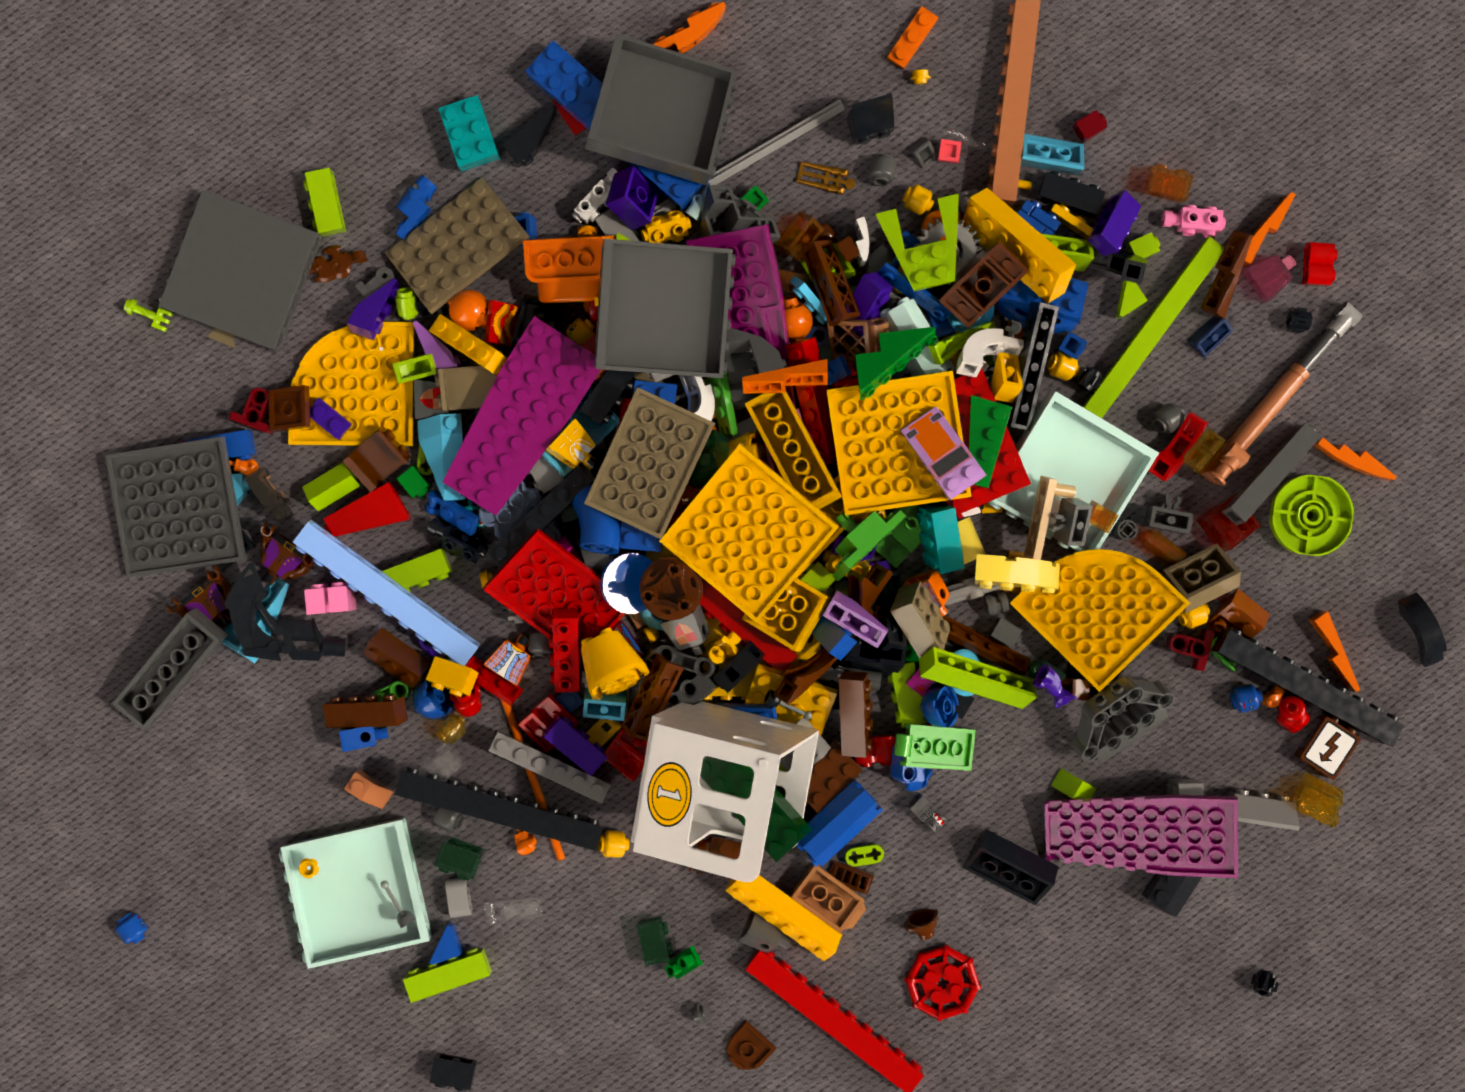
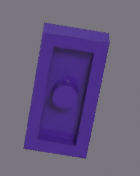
[310,398,352,440]

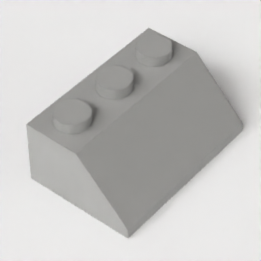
[1229,788,1300,831]

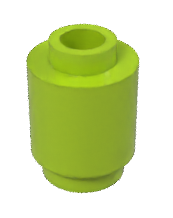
[395,287,419,320]

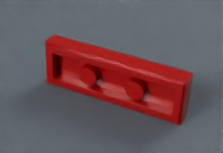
[465,656,523,706]

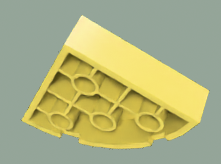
[975,554,1060,593]

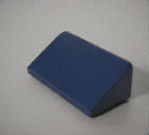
[1187,316,1234,358]

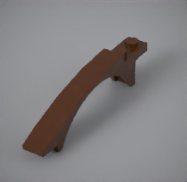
[773,562,893,705]

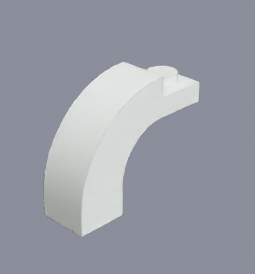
[956,328,1024,377]
[679,375,715,421]

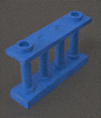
[877,230,954,321]

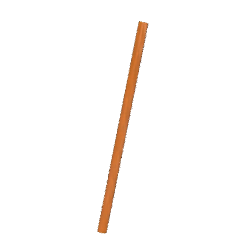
[500,699,565,861]

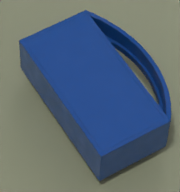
[995,278,1088,333]

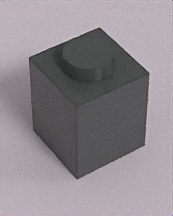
[988,617,1023,648]

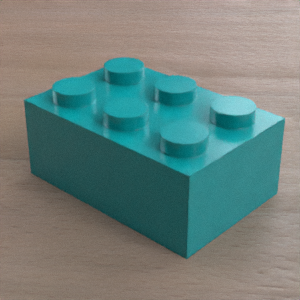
[438,95,501,172]
[916,501,965,574]

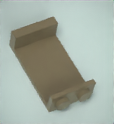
[435,366,497,411]

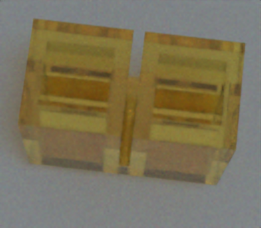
[1183,428,1225,475]

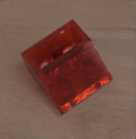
[1197,493,1261,552]

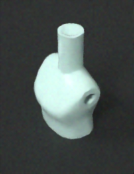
[685,183,712,222]

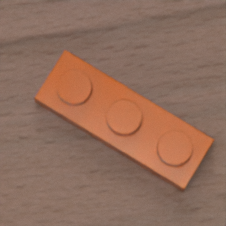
[887,6,939,70]

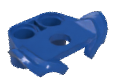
[891,744,933,791]

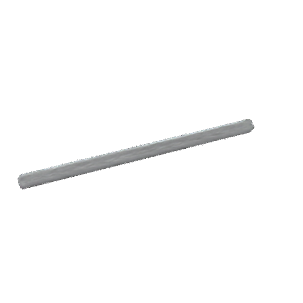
[653,100,845,216]

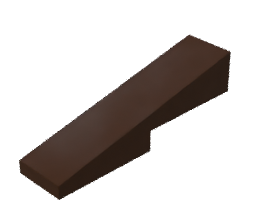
[1200,230,1253,319]

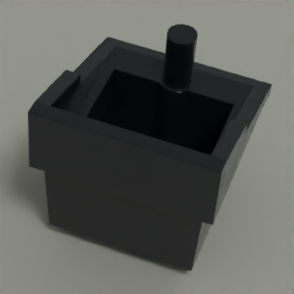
[844,618,907,678]

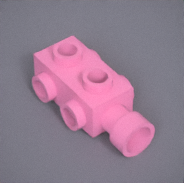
[1161,205,1226,238]

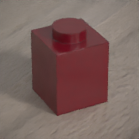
[1072,109,1107,144]

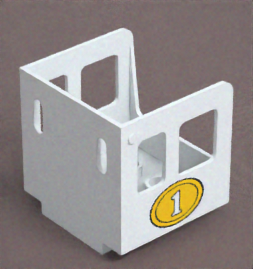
[631,701,819,882]

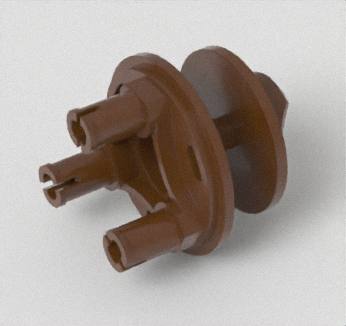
[640,557,703,620]

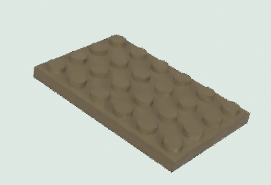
[385,177,530,314]
[584,387,715,539]

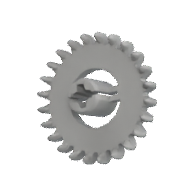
[914,219,982,286]

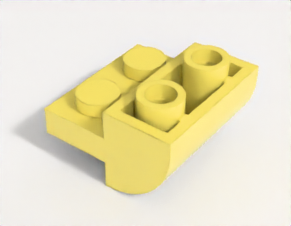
[957,517,986,564]

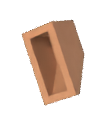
[344,769,394,809]

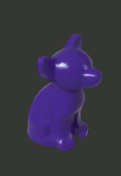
[1033,664,1077,709]

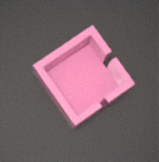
[304,582,357,615]

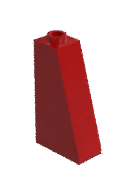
[324,482,412,537]

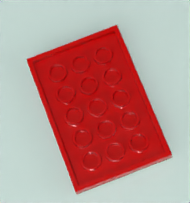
[946,368,1031,516]
[483,528,626,661]

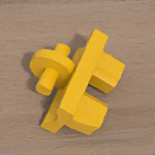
[706,631,741,664]

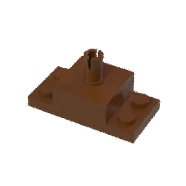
[939,240,1030,328]

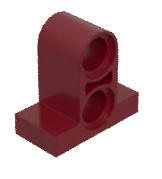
[229,388,273,434]
[1166,629,1215,672]

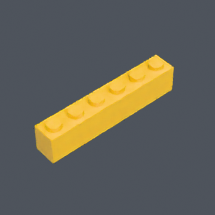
[725,875,842,961]

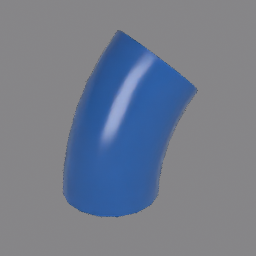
[573,484,620,555]

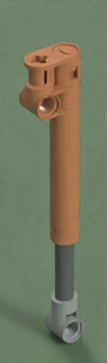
[1200,301,1363,486]

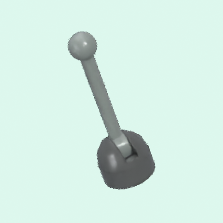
[380,881,415,928]

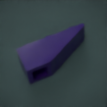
[347,278,400,340]

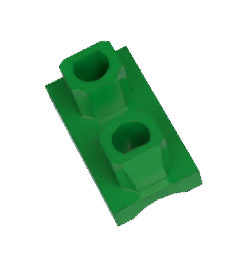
[664,945,703,980]

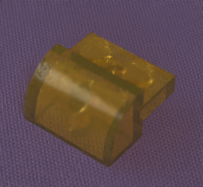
[1293,773,1343,828]

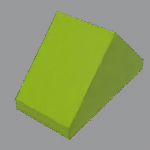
[1115,280,1148,319]
[393,353,438,384]
[1051,768,1097,799]

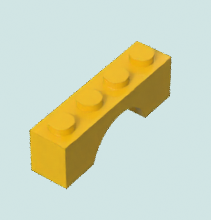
[429,314,508,376]

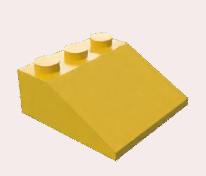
[742,577,832,652]

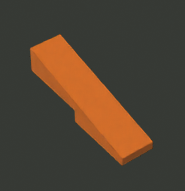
[1243,192,1296,267]
[742,359,828,394]
[1309,610,1360,692]

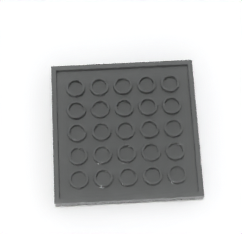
[105,436,246,578]

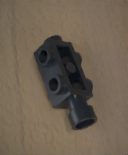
[427,518,489,564]

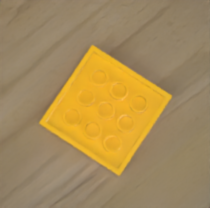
[744,664,838,735]

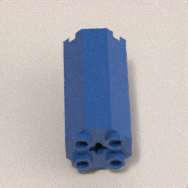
[796,778,883,867]

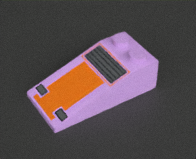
[901,407,986,501]

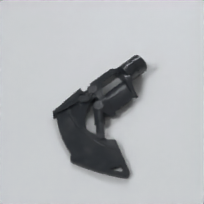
[224,563,346,661]

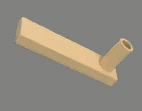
[1024,476,1076,560]

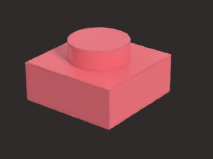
[938,139,962,164]

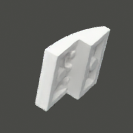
[853,217,869,267]

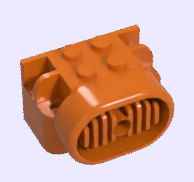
[523,235,617,303]

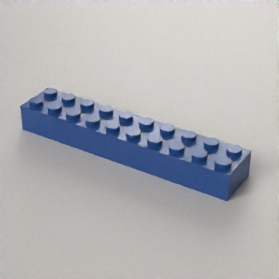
[526,40,709,211]

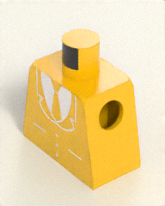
[546,419,598,470]

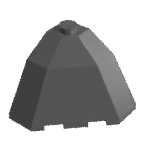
[700,185,781,244]
[724,328,787,413]

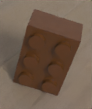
[806,739,863,813]

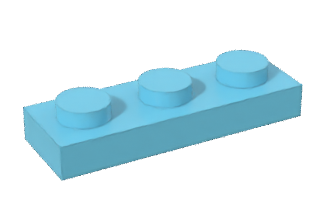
[789,276,828,325]

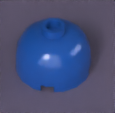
[413,679,453,719]
[920,686,959,728]

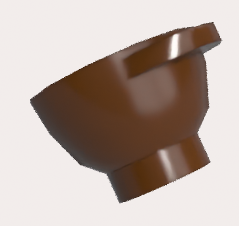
[903,909,938,940]

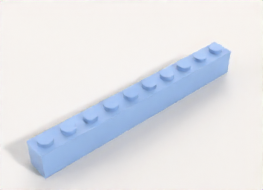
[293,520,480,666]

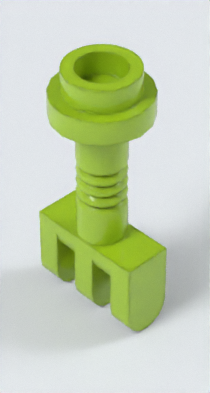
[123,299,173,332]

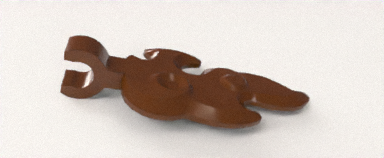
[309,245,367,283]

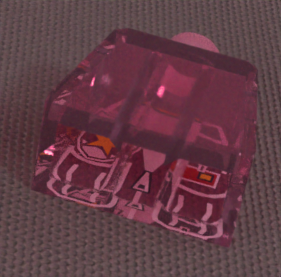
[1242,254,1296,303]

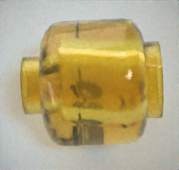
[435,714,466,744]

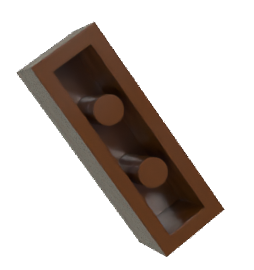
[363,628,432,689]

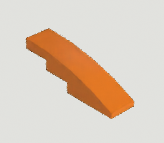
[1313,437,1397,481]

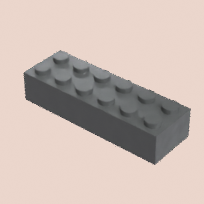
[112,608,228,731]

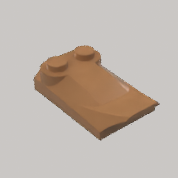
[790,864,866,933]

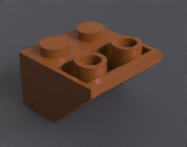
[1206,589,1270,639]

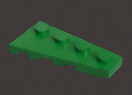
[969,395,1012,489]

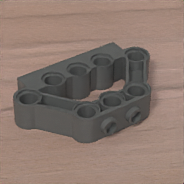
[624,644,719,727]
[1071,675,1175,764]

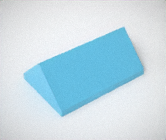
[1021,133,1084,176]

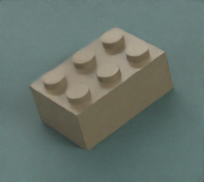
[1163,543,1241,613]
[890,581,950,658]

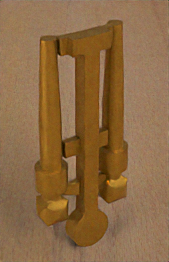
[796,161,855,195]

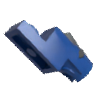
[396,174,437,240]

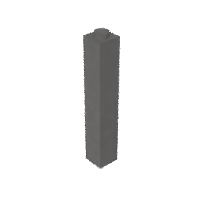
[1222,423,1321,526]

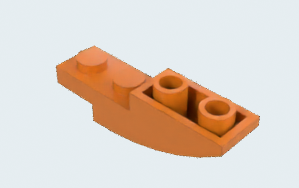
[653,2,726,54]

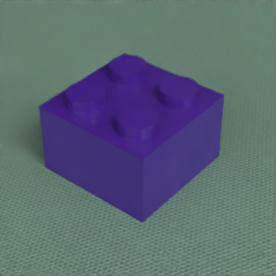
[606,166,659,230]

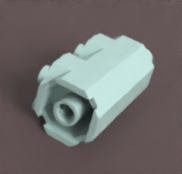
[879,297,956,377]

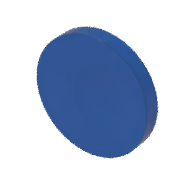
[600,553,653,614]

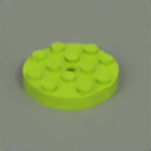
[1269,475,1354,556]

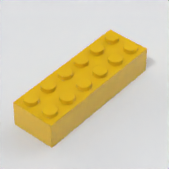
[963,188,1076,304]
[745,389,842,509]

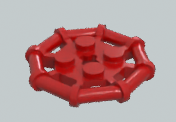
[904,944,981,1022]

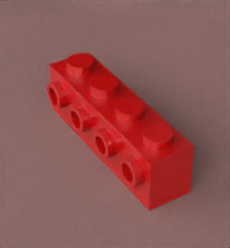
[549,609,580,692]

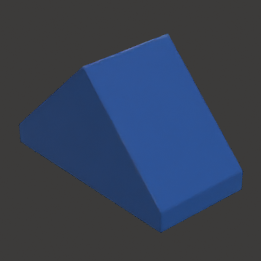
[429,922,463,965]

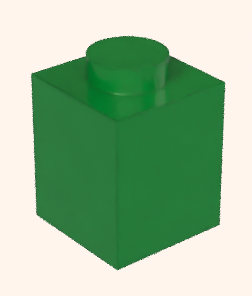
[397,466,431,499]

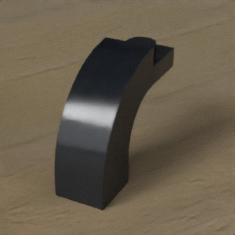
[1088,246,1148,284]
[1398,592,1447,667]

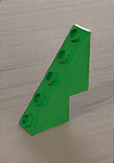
[855,327,938,400]

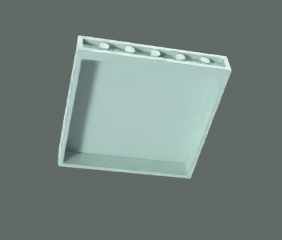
[988,389,1159,553]
[279,817,432,969]

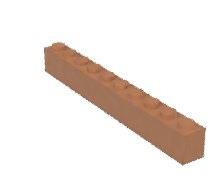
[987,0,1041,206]

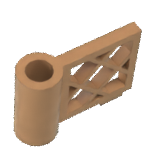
[827,318,889,364]

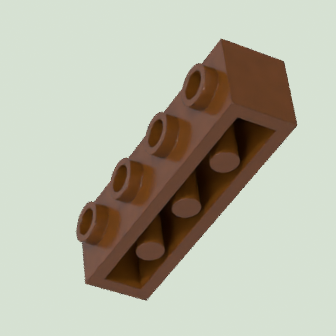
[838,671,874,758]
[322,693,408,728]

